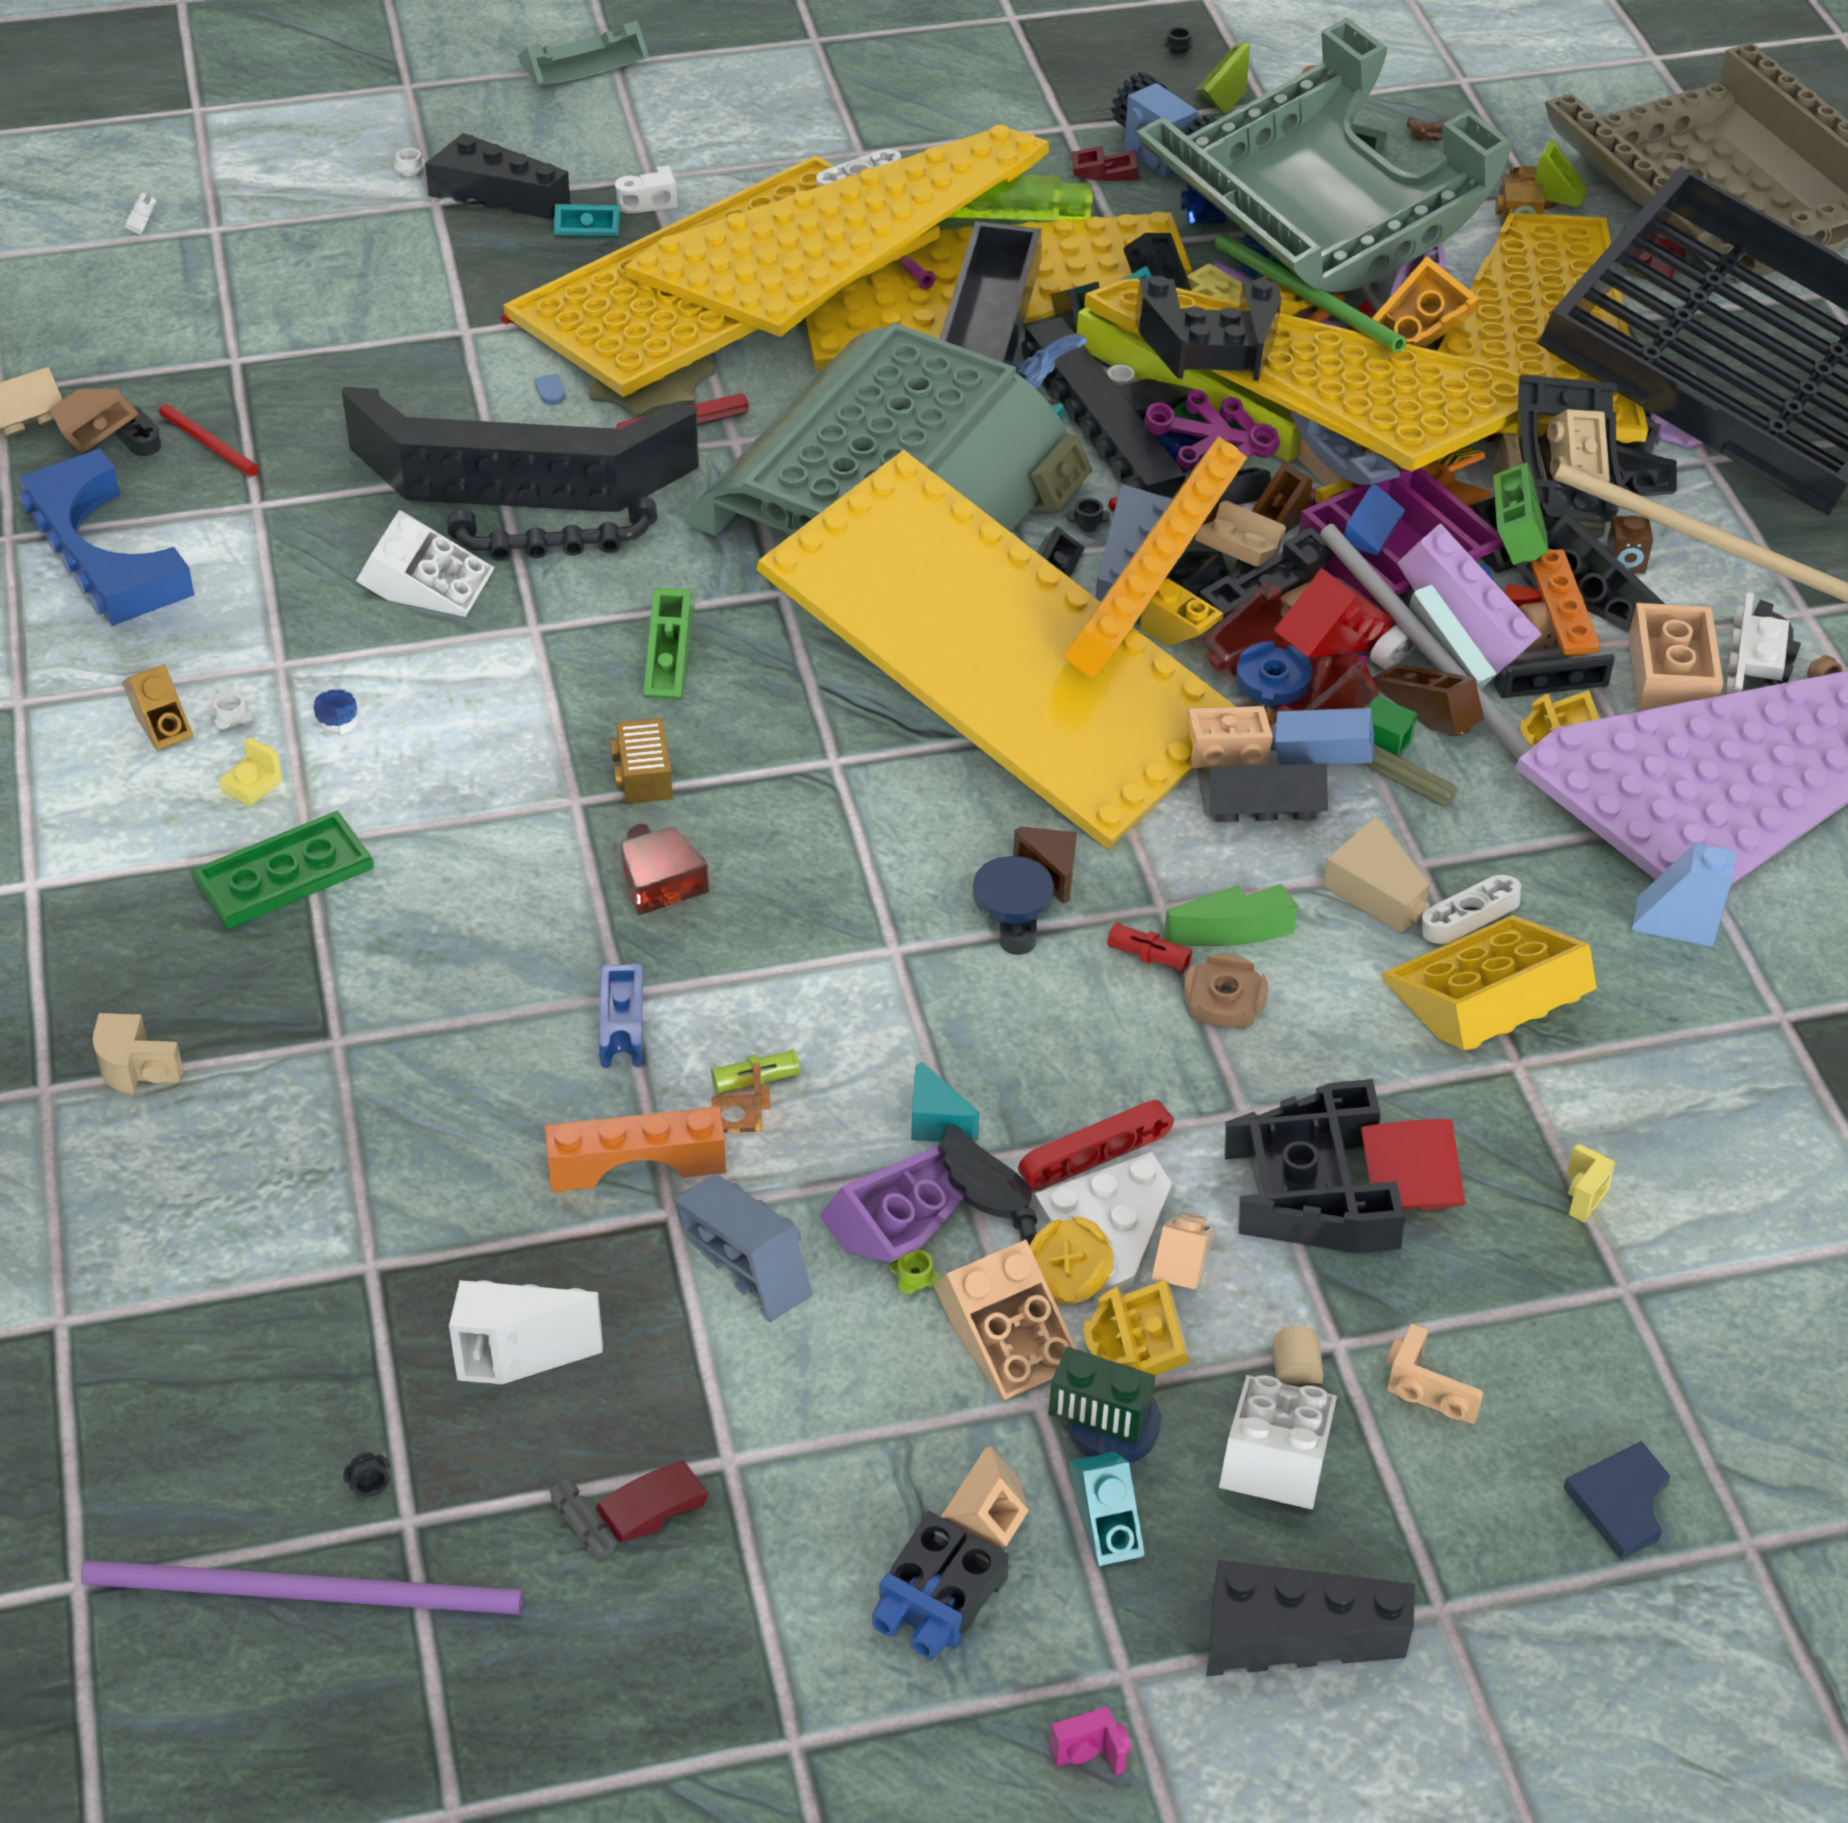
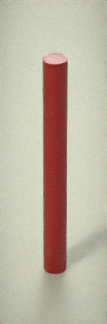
[159,403,259,477]

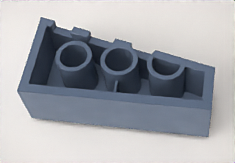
[1096,484,1172,602]

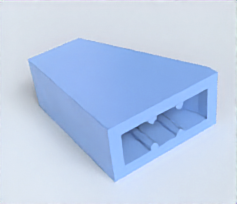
[1632,843,1736,947]

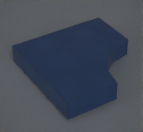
[1563,1441,1670,1559]

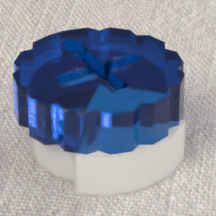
[313,689,359,735]

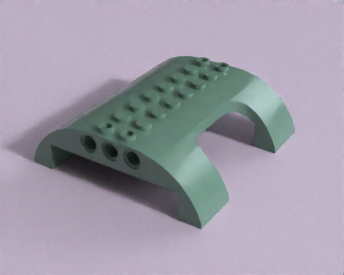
[1137,17,1512,292]

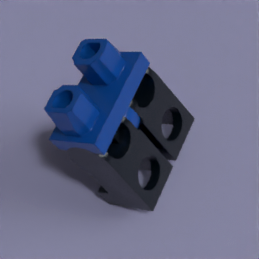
[872,1511,1009,1660]

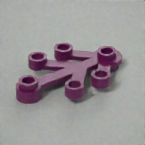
[1144,390,1280,470]

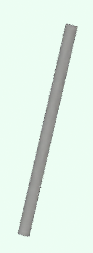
[1320,524,1532,760]

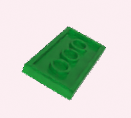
[191,810,374,930]

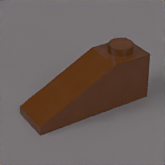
[1371,664,1484,736]

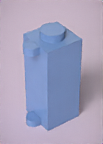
[1270,708,1375,765]

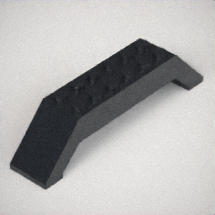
[342,387,699,512]

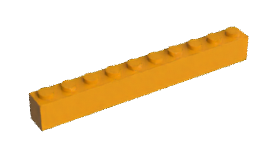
[1063,436,1247,679]

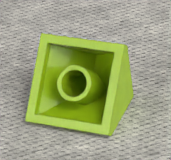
[1195,41,1250,115]

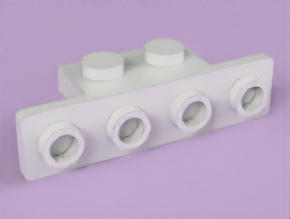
[1724,592,1789,695]

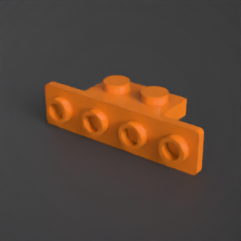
[1529,549,1600,656]

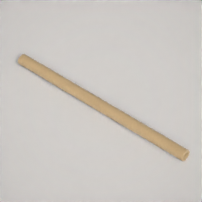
[1553,462,1848,603]

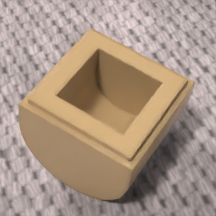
[1272,1326,1324,1384]

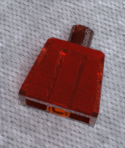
[621,824,709,916]

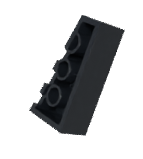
[425,133,571,220]
[1206,1560,1415,1676]

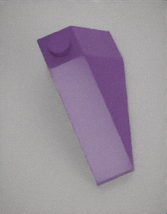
[820,1146,963,1263]

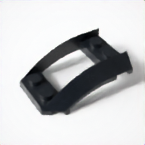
[1518,375,1629,523]

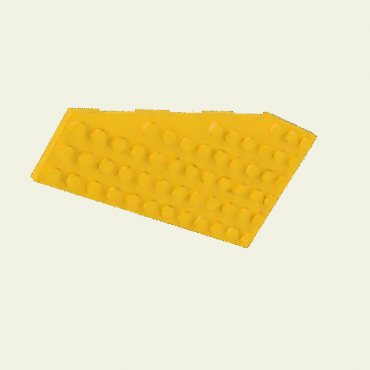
[803,212,1192,371]
[1437,212,1648,443]

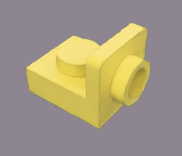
[219,737,282,807]
[1567,1144,1616,1223]

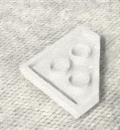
[1034,1152,1172,1302]

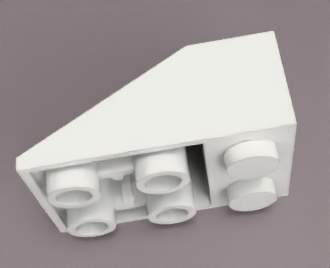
[356,510,495,617]
[449,1280,603,1384]
[1219,1375,1337,1510]

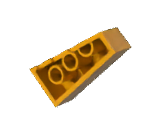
[1360,256,1480,348]

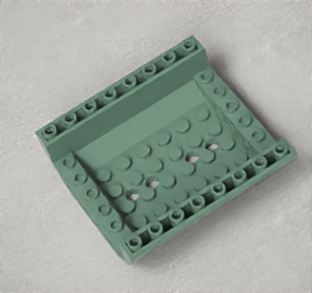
[685,322,1069,536]

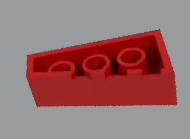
[1274,568,1396,657]

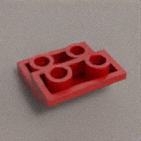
[1361,1119,1466,1212]

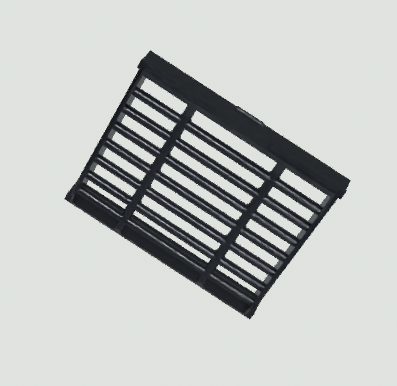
[1537,166,1848,516]

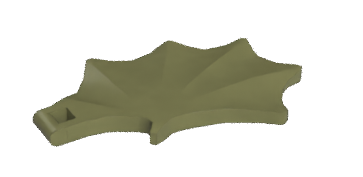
[589,355,715,419]

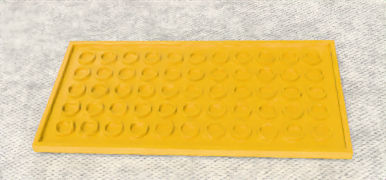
[503,155,940,397]
[756,449,1236,850]

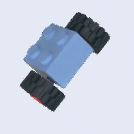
[1111,72,1217,178]

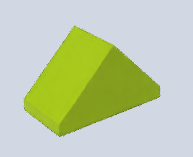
[1535,139,1589,207]

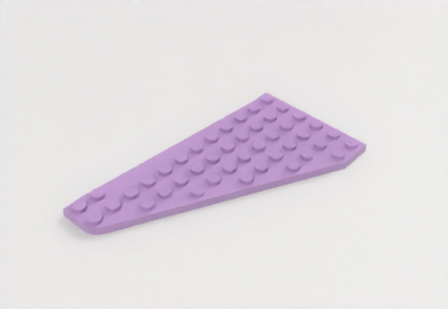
[1515,671,1848,886]

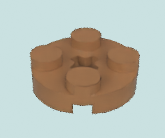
[1183,954,1268,1029]

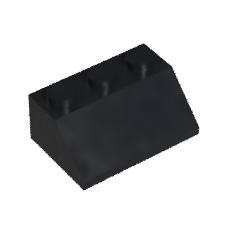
[1198,764,1328,822]

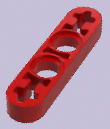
[1018,1100,1174,1190]

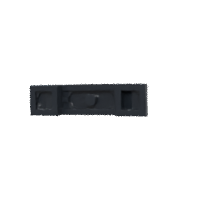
[1199,527,1335,619]

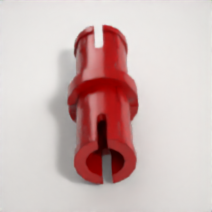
[1107,922,1193,973]

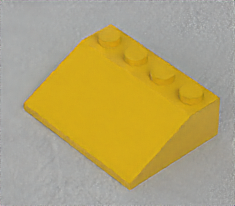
[1382,915,1597,1050]

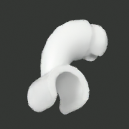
[124,192,156,235]

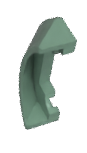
[518,21,649,85]

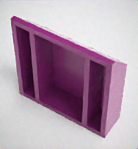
[1298,468,1505,603]

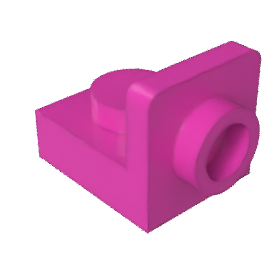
[1049,1706,1131,1776]

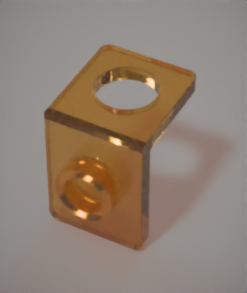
[711,1063,770,1133]

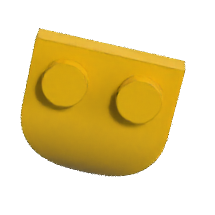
[1520,690,1600,747]
[1083,1279,1191,1375]

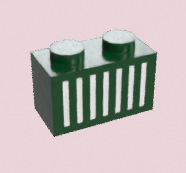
[1048,1347,1156,1444]

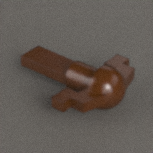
[1406,117,1448,142]

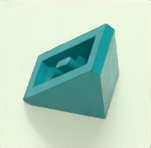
[911,1062,980,1142]

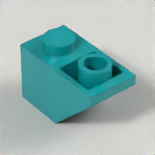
[1069,1452,1145,1566]

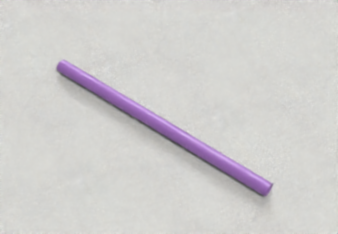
[81,1560,523,1615]

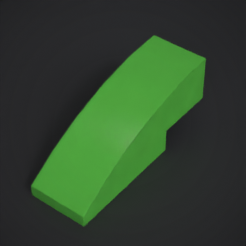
[1164,884,1298,946]

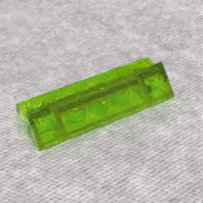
[948,175,1093,221]

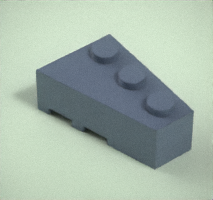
[673,1173,812,1322]

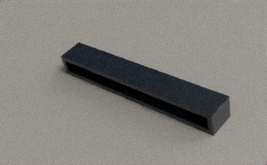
[1021,317,1185,499]

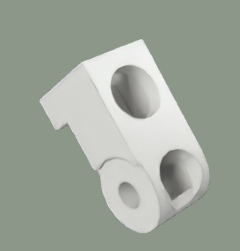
[615,165,678,214]

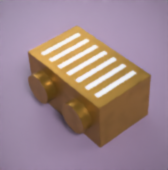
[610,718,673,804]

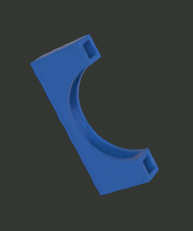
[18,449,195,626]

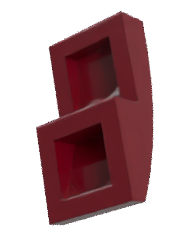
[1072,146,1140,181]
[596,1460,709,1543]

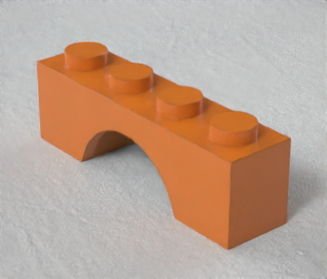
[545,1106,726,1192]

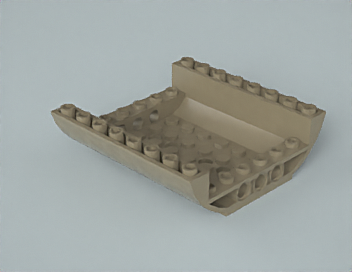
[1545,43,1848,284]

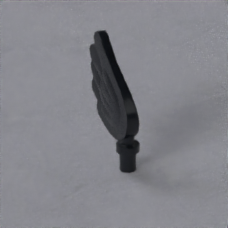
[938,1125,1038,1245]

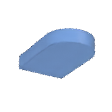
[534,374,565,405]

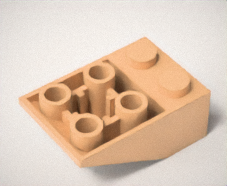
[933,1240,1077,1401]

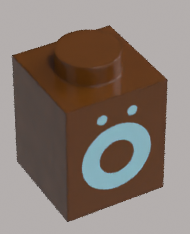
[1606,515,1653,574]

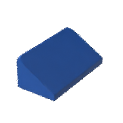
[1345,484,1405,556]

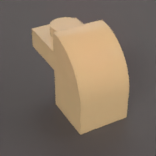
[93,1013,184,1094]

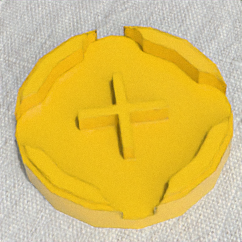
[1029,1217,1115,1304]

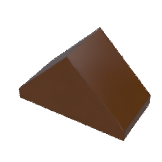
[1252,461,1313,534]
[1013,827,1077,904]

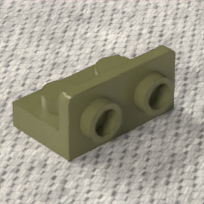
[1031,434,1093,513]

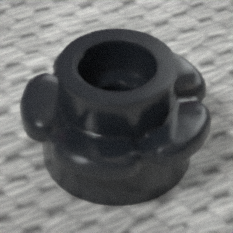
[1164,27,1193,54]
[343,1452,390,1497]

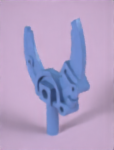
[1012,334,1087,389]

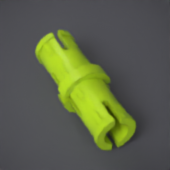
[711,1049,800,1094]

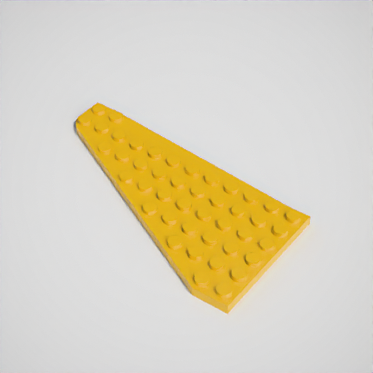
[625,125,1049,337]
[1084,279,1521,472]

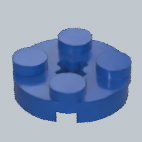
[1235,642,1312,710]

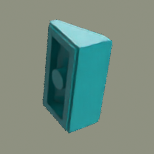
[554,204,621,237]

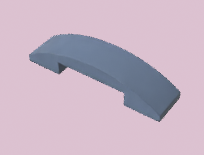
[1289,409,1400,485]

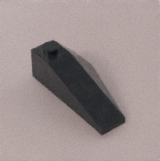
[1538,431,1677,496]
[1516,513,1666,630]

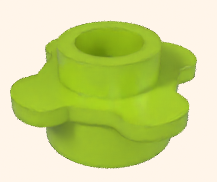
[890,1249,941,1294]

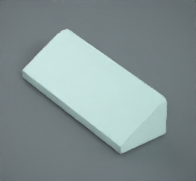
[1409,584,1496,690]

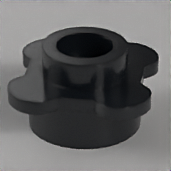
[1067,498,1110,532]

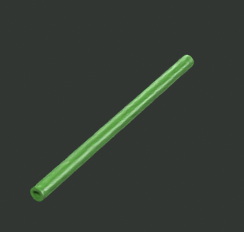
[1215,234,1406,353]

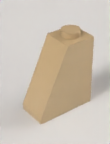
[1323,817,1430,934]

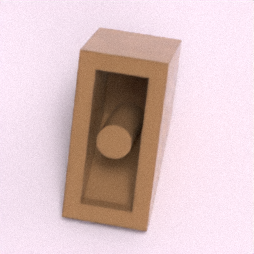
[49,388,139,455]

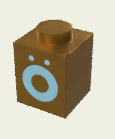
[1495,182,1545,227]

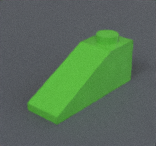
[1493,462,1549,565]
[643,587,695,699]

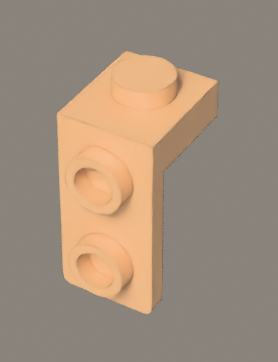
[1387,1323,1484,1424]

